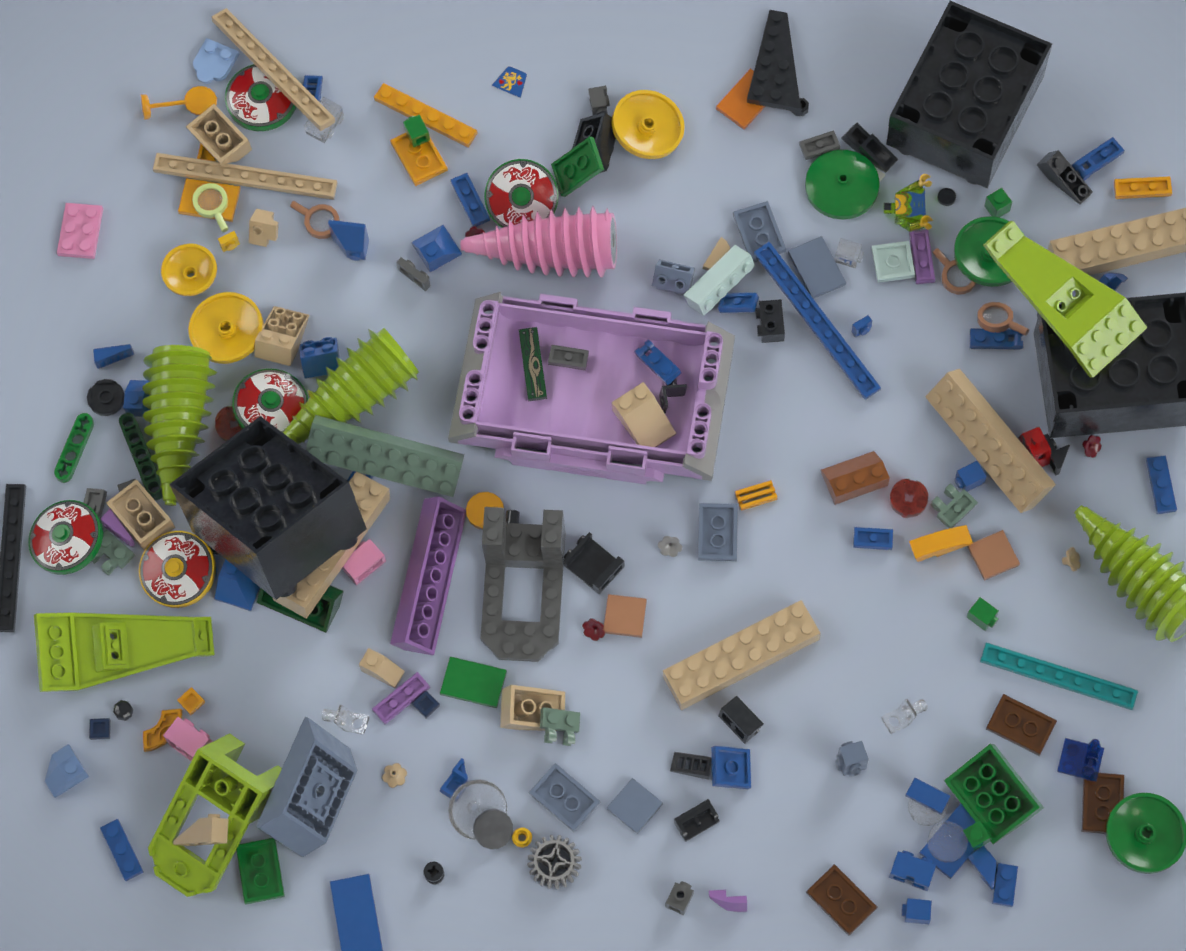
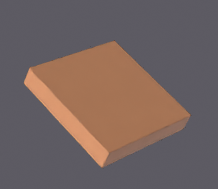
[967,530,1020,581]
[603,594,647,638]

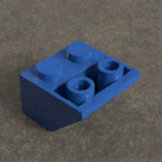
[300,337,340,379]

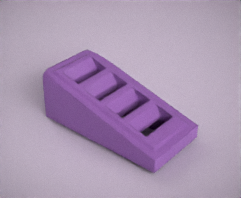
[101,509,135,547]

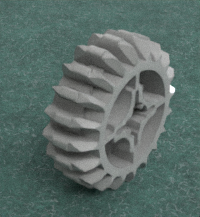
[527,835,582,889]

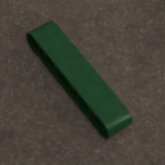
[119,412,163,500]

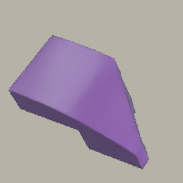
[709,889,747,912]

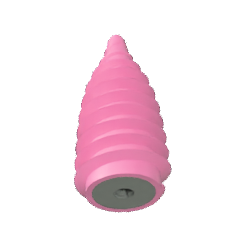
[460,206,617,278]

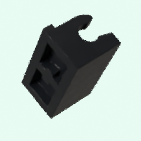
[718,696,764,744]
[674,799,720,842]

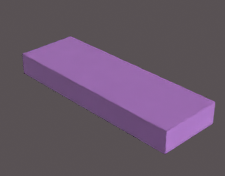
[909,229,935,284]
[372,672,430,725]

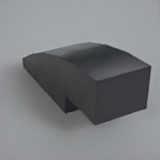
[841,122,898,173]

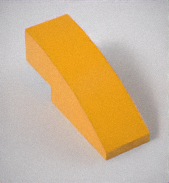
[909,525,973,562]

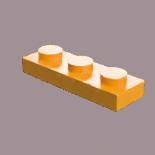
[1113,176,1172,199]

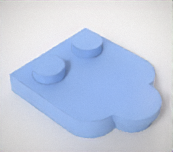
[193,38,239,84]

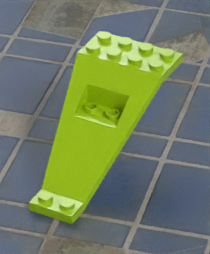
[983,221,1147,377]
[34,613,215,692]

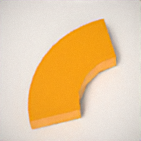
[143,709,182,752]

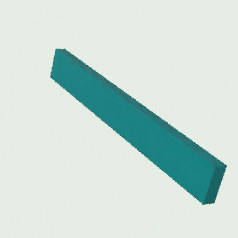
[980,642,1138,710]

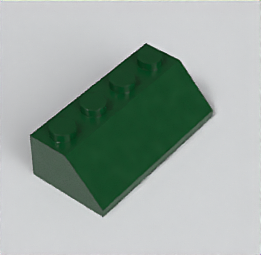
[257,585,344,633]

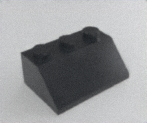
[572,113,616,173]

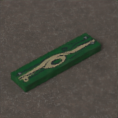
[518,327,547,402]

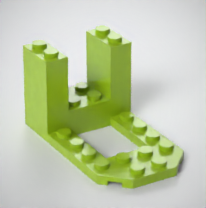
[148,733,282,897]

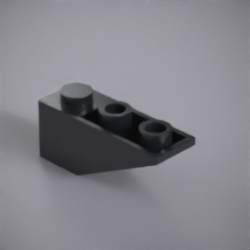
[1037,150,1093,205]

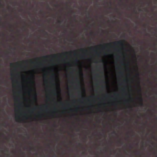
[670,752,712,780]

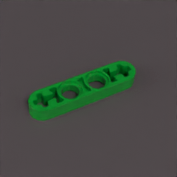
[54,413,94,483]

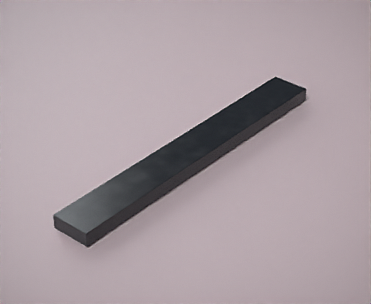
[0,484,26,632]

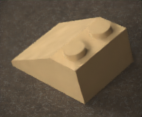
[612,382,676,447]
[106,479,175,551]
[500,685,565,731]

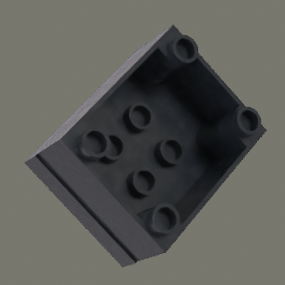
[886,0,1052,189]
[1033,292,1186,438]
[169,416,367,600]

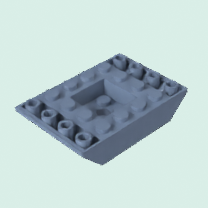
[256,717,358,857]

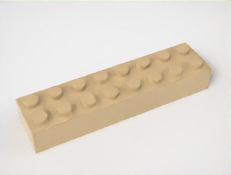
[1047,208,1186,275]
[925,369,1056,513]
[273,472,390,619]
[663,600,820,710]

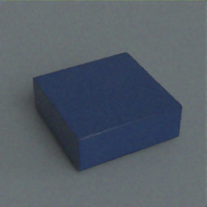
[412,691,440,719]
[89,718,111,740]

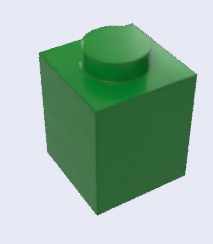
[403,114,430,148]
[984,188,1012,217]
[967,597,999,631]
[963,821,992,850]

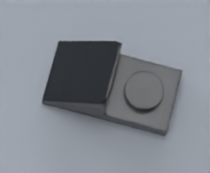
[1044,433,1070,476]

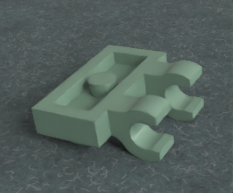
[930,483,978,528]
[91,530,135,575]
[540,707,580,746]

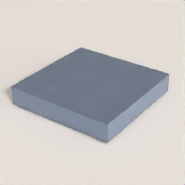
[607,778,663,834]

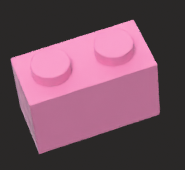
[342,539,386,586]

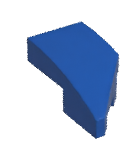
[1099,273,1128,291]
[440,758,468,802]
[968,845,997,890]

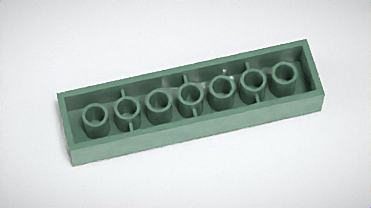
[306,415,465,497]

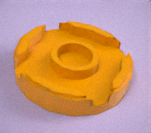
[466,492,504,529]

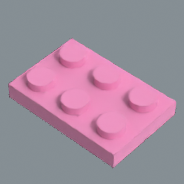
[57,203,103,259]

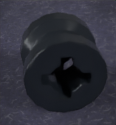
[423,861,445,885]

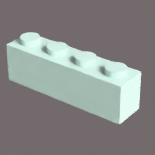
[684,245,755,316]

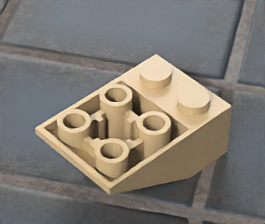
[255,306,309,366]

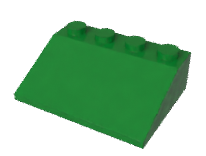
[944,743,1044,845]

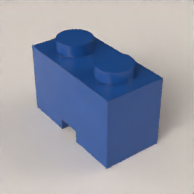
[889,850,936,891]

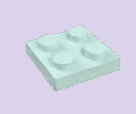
[871,241,915,283]

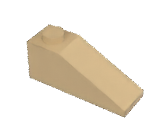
[173,814,228,846]

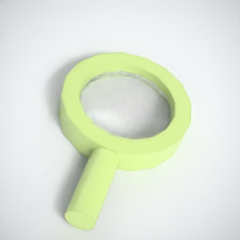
[192,183,229,232]

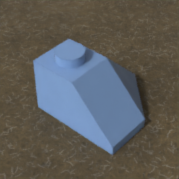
[45,744,89,798]

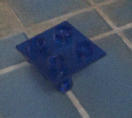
[1057,738,1104,782]

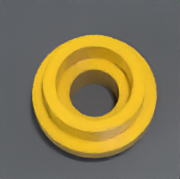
[512,827,532,848]

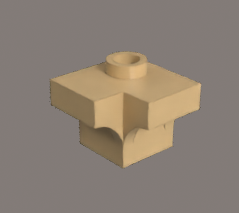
[249,209,278,247]

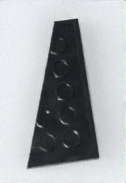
[747,10,801,113]

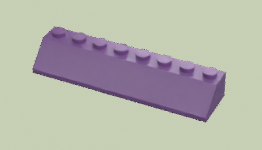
[390,496,466,655]

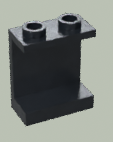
[564,532,625,594]

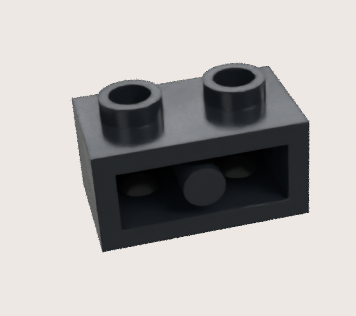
[755,299,785,343]

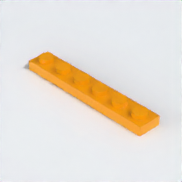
[374,83,478,148]

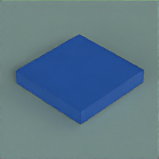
[711,746,751,790]

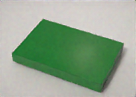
[551,137,604,197]
[440,657,507,708]
[236,838,285,905]

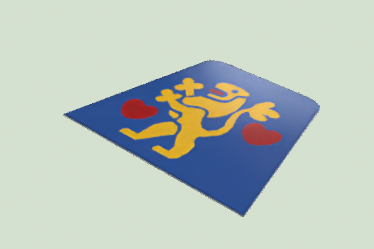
[491,66,527,98]

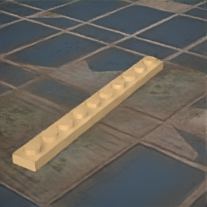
[212,8,335,131]
[153,153,338,200]

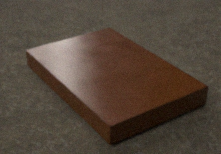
[986,694,1057,756]
[1081,772,1124,834]
[806,864,878,936]

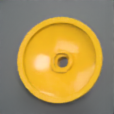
[161,243,217,296]

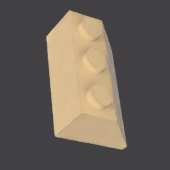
[186,104,252,165]

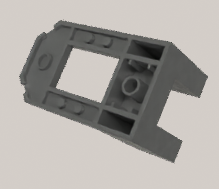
[480,507,566,662]

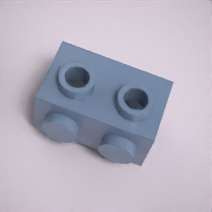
[652,259,695,295]
[835,741,869,777]

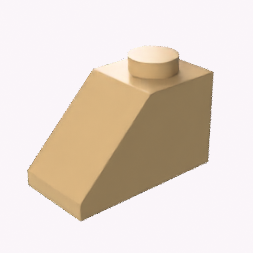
[359,648,405,688]

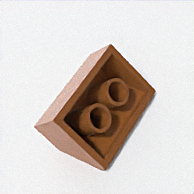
[821,451,890,505]

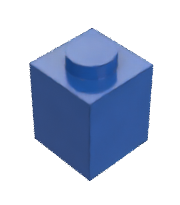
[955,461,987,492]
[901,898,932,925]

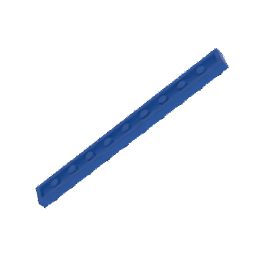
[754,242,881,400]

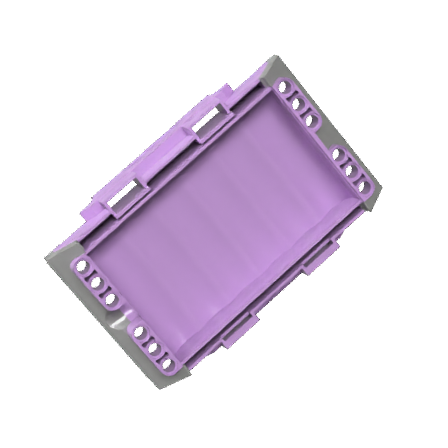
[448,292,735,484]

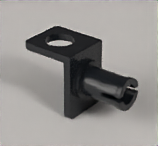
[659,379,687,414]

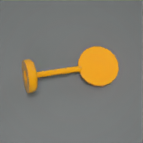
[141,86,217,120]

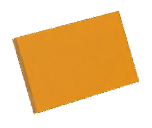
[390,133,448,186]
[178,178,241,222]

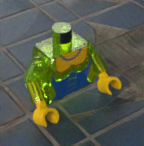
[883,174,933,232]

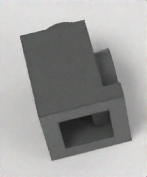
[588,85,610,115]
[665,881,694,915]

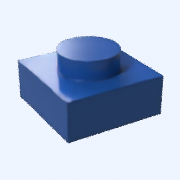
[851,315,872,337]

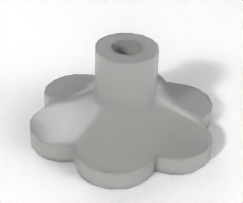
[658,536,682,557]

